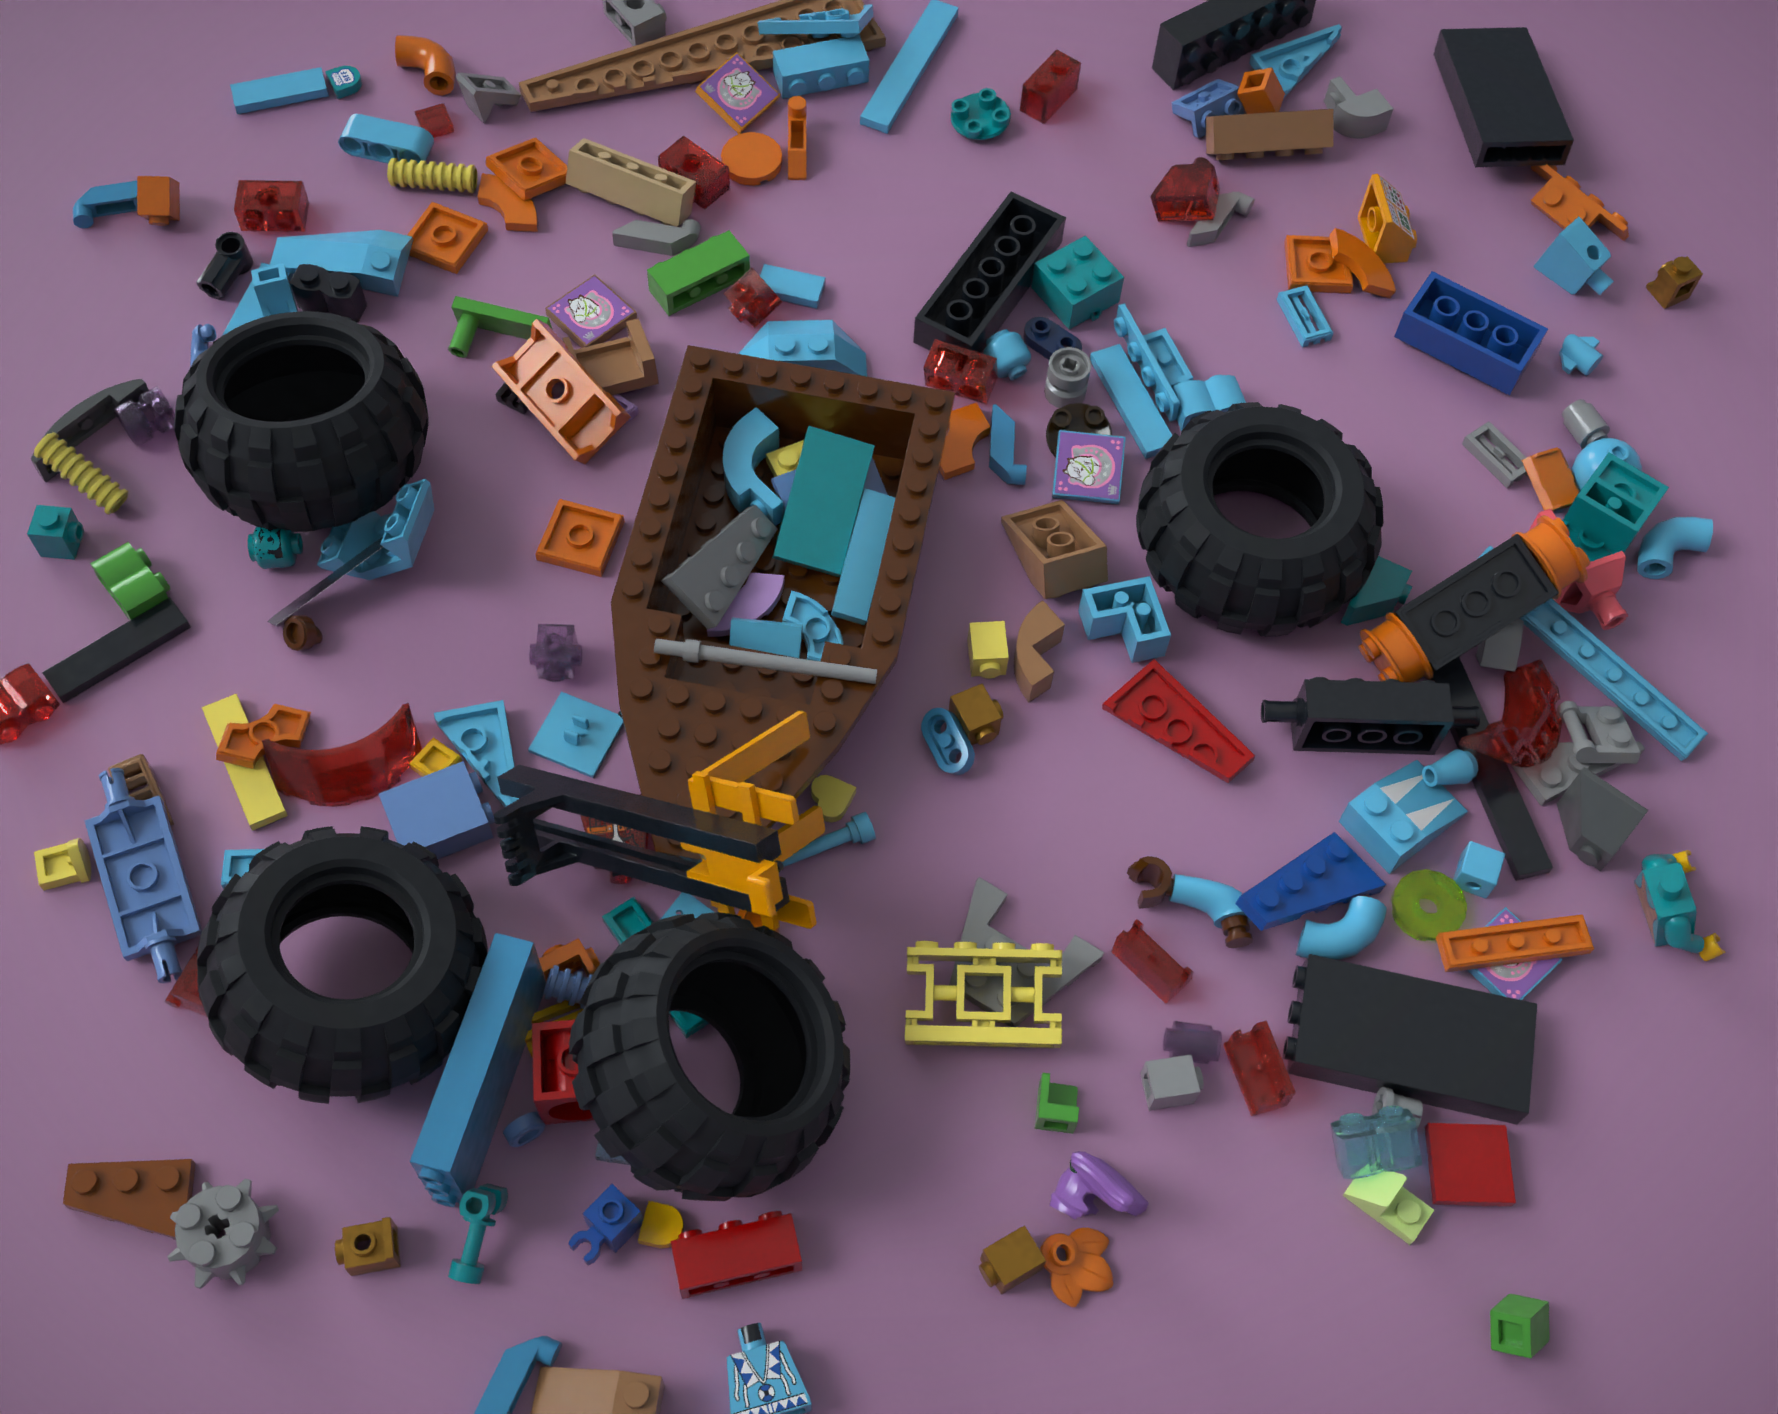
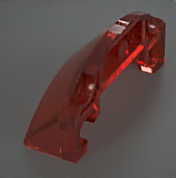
[1459,659,1562,768]
[262,703,422,807]

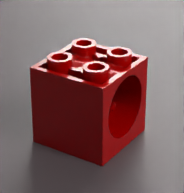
[532,1020,594,1125]

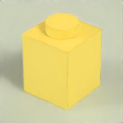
[967,621,1009,679]

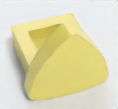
[34,838,91,891]

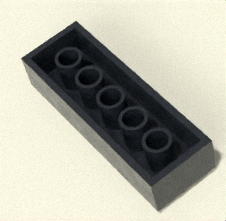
[1152,0,1316,90]
[913,191,1066,370]

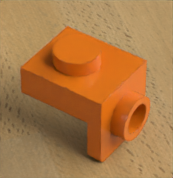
[539,938,600,982]

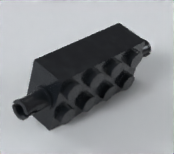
[1261,677,1480,755]

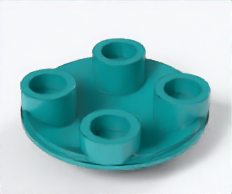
[951,88,1011,140]

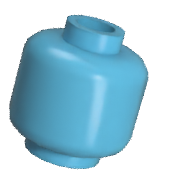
[983,329,1031,380]

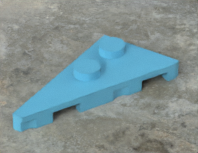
[758,4,874,38]
[1249,24,1342,98]
[434,700,519,807]

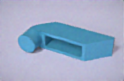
[72,181,137,228]
[989,404,1027,485]
[474,1336,562,1414]

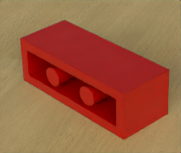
[670,1211,802,1299]

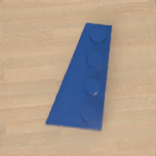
[1235,832,1386,931]

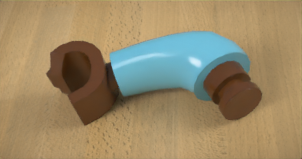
[1127,856,1253,948]

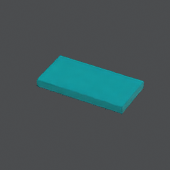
[772,426,875,577]

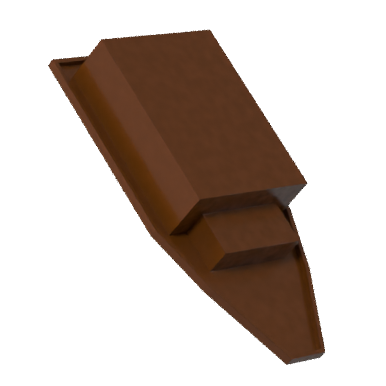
[611,345,955,863]

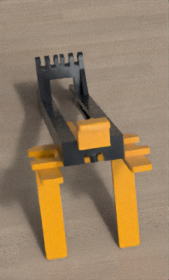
[493,711,825,931]

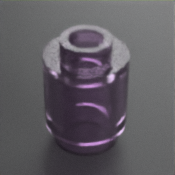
[1163,1021,1222,1064]

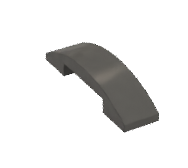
[31,379,155,482]

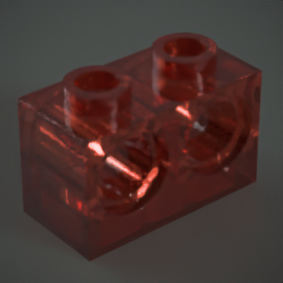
[923,339,998,404]

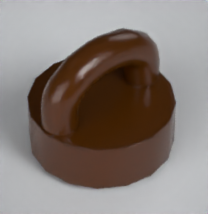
[283,615,323,651]

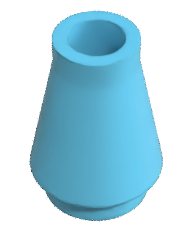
[1422,749,1478,787]

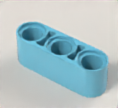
[338,114,434,163]

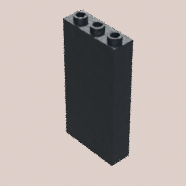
[1434,27,1574,167]
[1283,954,1537,1125]

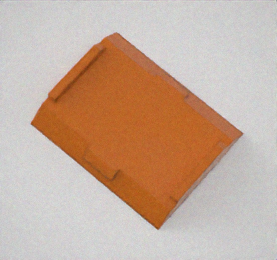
[1521,447,1580,511]

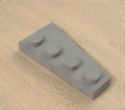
[661,505,777,629]

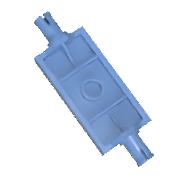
[84,768,202,983]

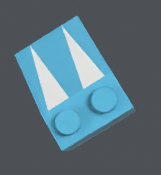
[1339,760,1468,874]

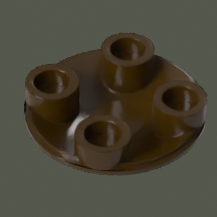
[1046,403,1112,458]

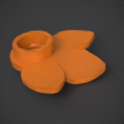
[1040,1227,1113,1308]

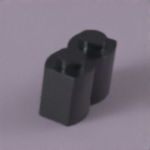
[290,264,367,323]

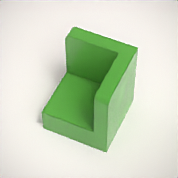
[1034,1072,1079,1134]
[1490,1294,1550,1359]

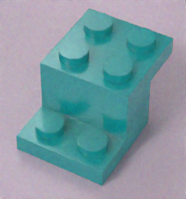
[1562,452,1669,562]

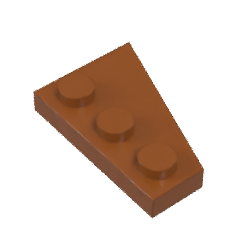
[63,1159,196,1240]

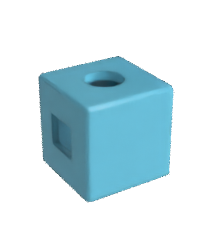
[1452,841,1505,898]

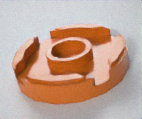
[721,132,782,186]

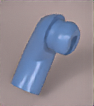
[190,324,217,366]

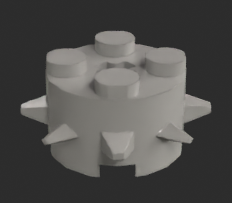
[168,1178,279,1289]

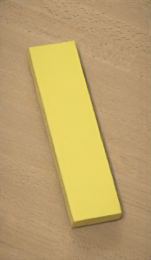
[202,694,288,831]

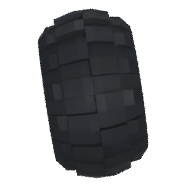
[174,311,429,532]
[1136,402,1384,637]
[197,826,488,1104]
[569,912,850,1201]

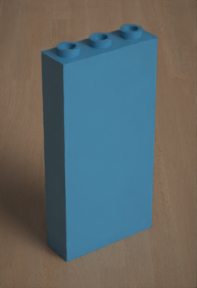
[410,933,546,1207]

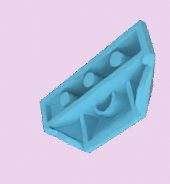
[738,320,867,377]

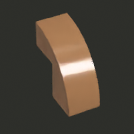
[1013,600,1065,702]

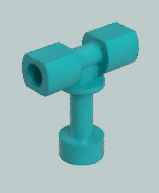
[448,1183,508,1284]

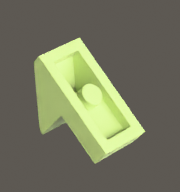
[1342,1163,1434,1245]

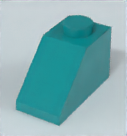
[1341,556,1413,626]

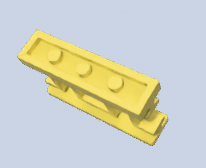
[905,941,1062,1048]

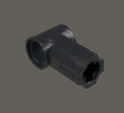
[196,232,253,300]

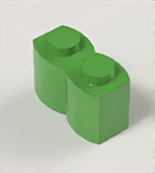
[90,542,171,620]

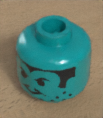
[247,526,303,569]

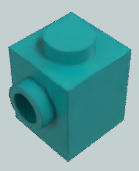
[27,505,84,560]

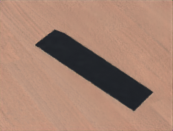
[267,537,383,626]

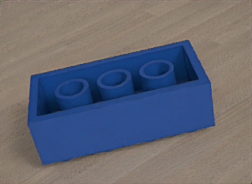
[1394,271,1548,395]

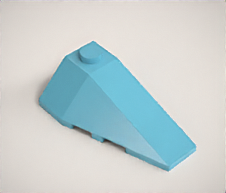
[269,230,413,297]

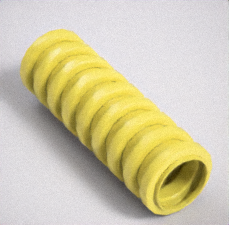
[387,158,478,193]
[34,432,129,514]

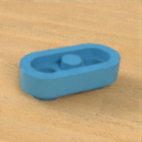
[921,708,975,775]

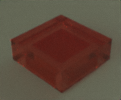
[414,103,454,138]

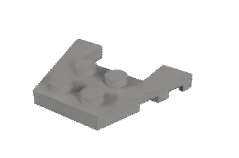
[949,877,1104,1027]

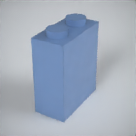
[378,761,495,860]

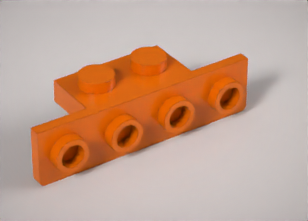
[1531,165,1629,241]

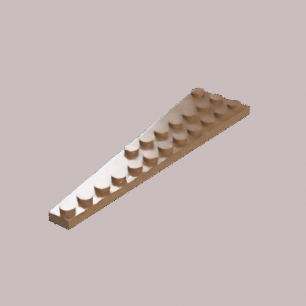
[518,0,886,112]

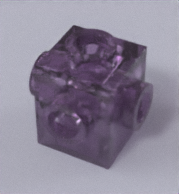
[529,624,582,682]

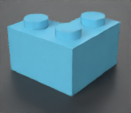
[1078,576,1171,663]

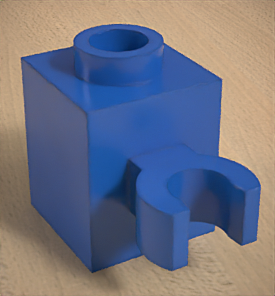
[568,1184,643,1265]

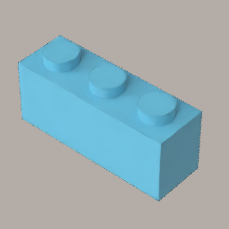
[773,35,869,99]

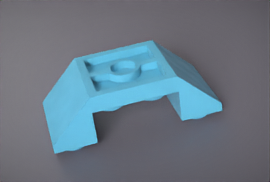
[317,479,435,580]

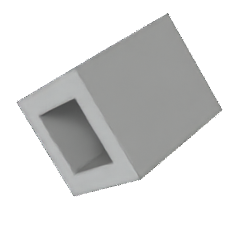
[1140,1055,1204,1111]

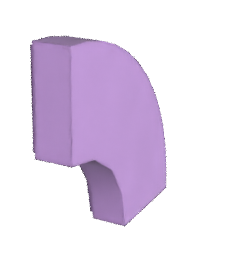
[707,573,785,637]

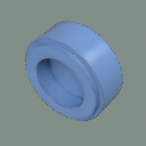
[503,1112,545,1147]

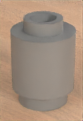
[1562,399,1610,448]

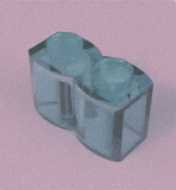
[1330,1106,1422,1179]

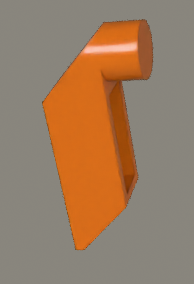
[788,96,807,180]

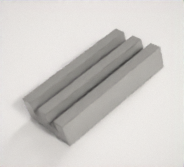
[1462,421,1528,489]

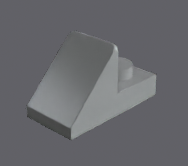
[456,72,522,123]

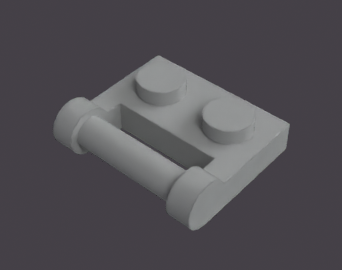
[1556,701,1641,764]

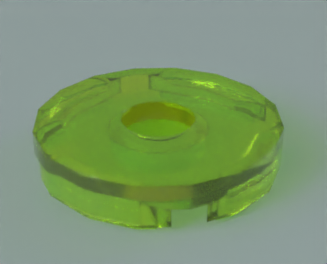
[1391,869,1467,942]

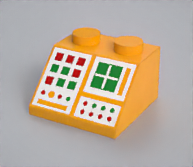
[1357,174,1417,264]

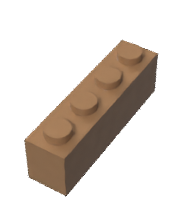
[1206,109,1333,160]

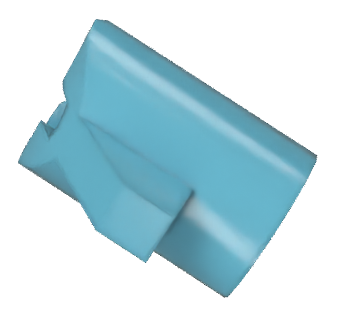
[1559,334,1603,376]

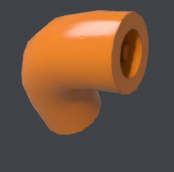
[395,35,455,96]

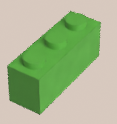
[647,230,750,316]

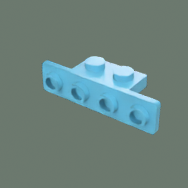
[1114,303,1193,422]

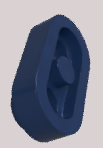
[1023,317,1082,360]

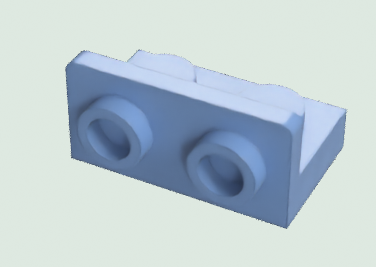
[1171,79,1244,138]

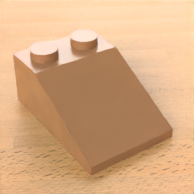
[1001,500,1108,599]
[531,1367,665,1414]

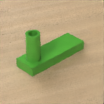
[448,296,553,358]

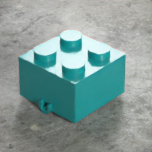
[1031,235,1124,330]

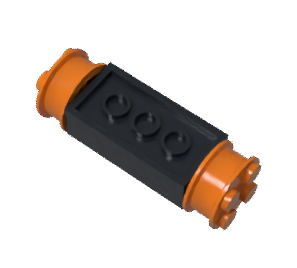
[1358,515,1590,682]

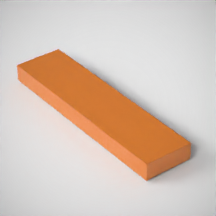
[1436,914,1594,973]

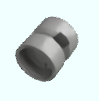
[1044,347,1092,408]

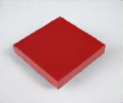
[1424,1123,1516,1207]

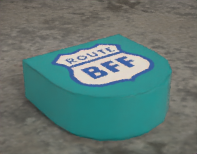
[325,65,362,99]

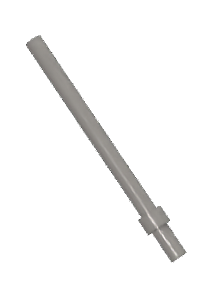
[654,638,877,684]

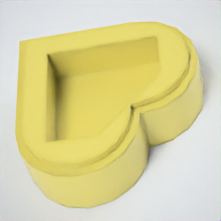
[811,775,857,822]

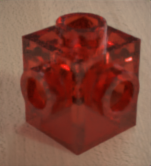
[724,268,783,328]

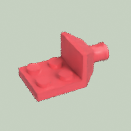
[1529,508,1628,630]

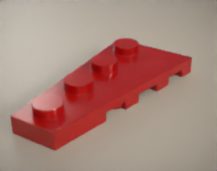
[1102,659,1255,783]

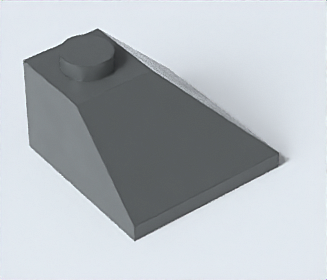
[1557,767,1648,871]

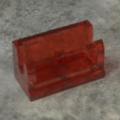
[1111,919,1194,1004]
[1223,1020,1296,1116]

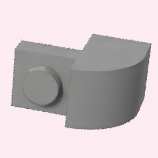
[1324,76,1393,138]

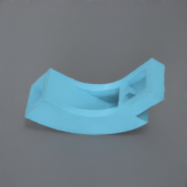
[251,263,298,317]
[723,407,784,526]

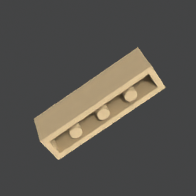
[566,138,696,227]

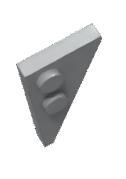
[1501,742,1645,806]

